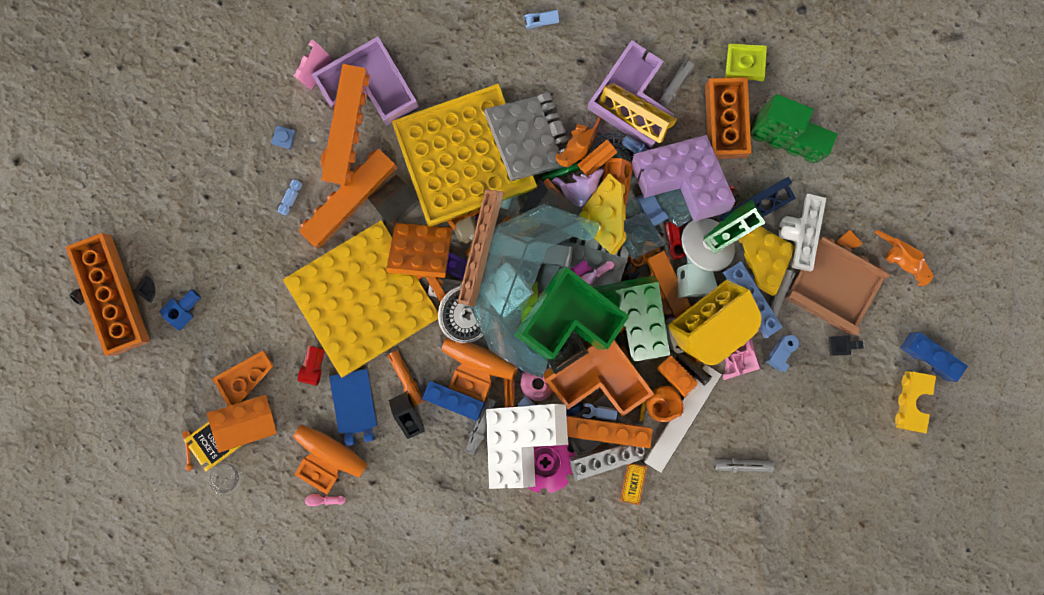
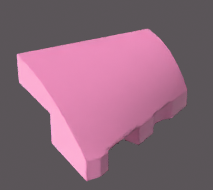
[294,40,333,90]
[723,339,761,380]

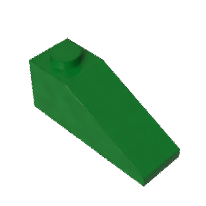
[704,200,765,254]

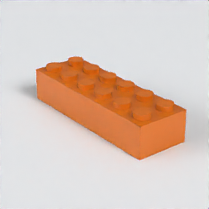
[65,233,151,356]

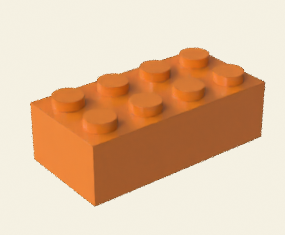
[705,77,751,159]

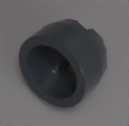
[69,288,85,305]

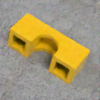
[895,371,936,434]

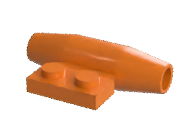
[442,337,518,402]
[293,425,368,495]

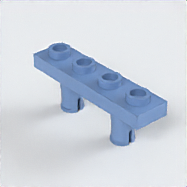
[723,262,783,338]

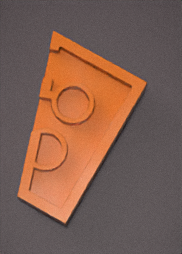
[212,350,274,406]

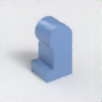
[635,194,669,229]
[765,335,799,372]

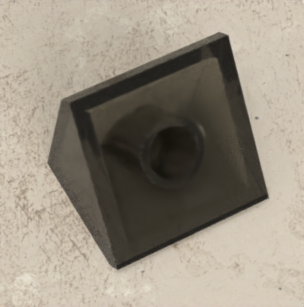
[547,331,589,374]

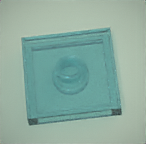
[623,212,665,259]

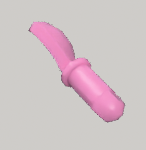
[580,261,614,285]
[305,494,346,507]

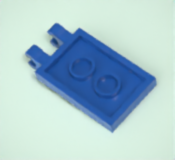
[329,369,378,446]

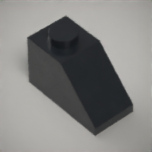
[388,392,425,439]

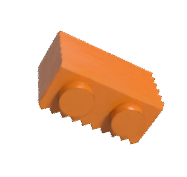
[657,356,698,398]

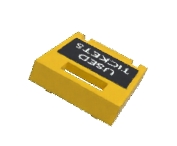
[184,422,243,472]

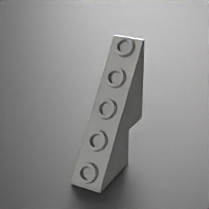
[569,444,645,481]

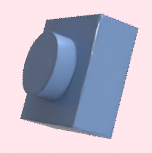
[271,126,297,150]

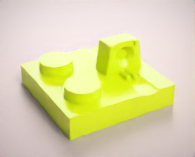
[725,44,767,81]

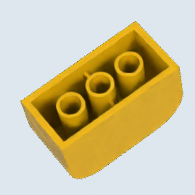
[667,280,761,365]

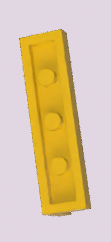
[598,83,677,143]

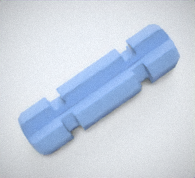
[277,179,302,216]

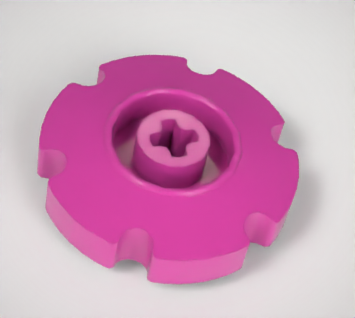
[527,441,575,493]

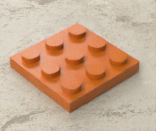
[386,223,452,278]

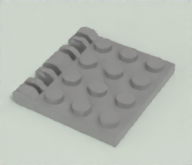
[484,92,576,181]
[538,223,632,293]

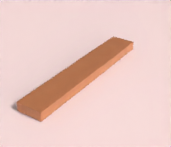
[457,189,504,307]

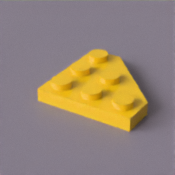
[575,173,626,255]
[738,226,796,296]

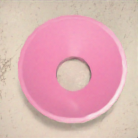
[520,366,553,401]

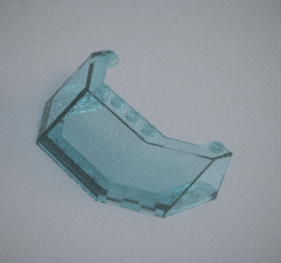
[470,204,600,378]

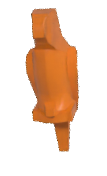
[556,117,601,168]
[874,230,934,287]

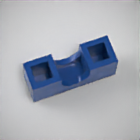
[900,332,968,382]
[422,380,484,421]

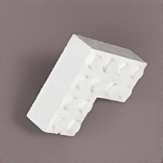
[486,404,568,489]

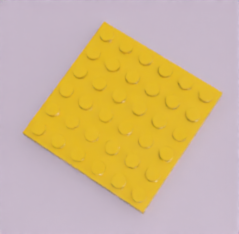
[391,83,537,227]
[282,220,438,378]

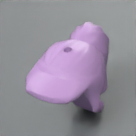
[551,168,604,210]

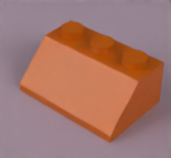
[206,395,277,453]

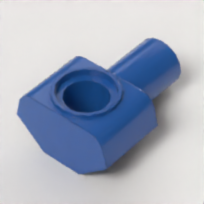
[159,289,201,331]

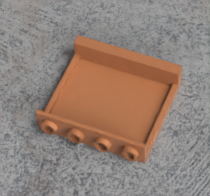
[785,236,890,336]

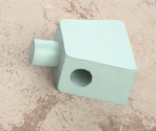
[677,255,718,298]

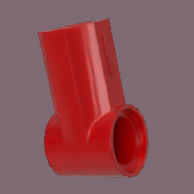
[664,221,686,260]
[297,346,325,386]

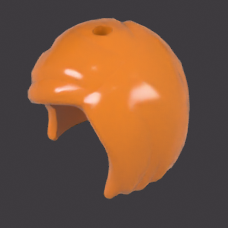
[646,385,684,422]

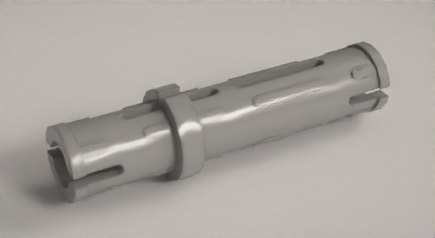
[658,60,695,109]
[769,269,796,317]
[464,397,497,456]
[713,457,774,473]

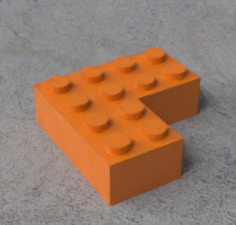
[543,339,654,417]

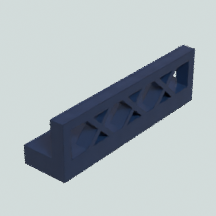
[719,176,796,222]

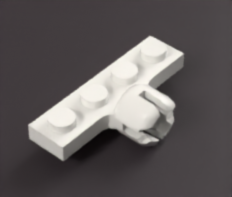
[779,194,826,272]

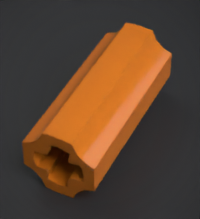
[577,140,617,177]

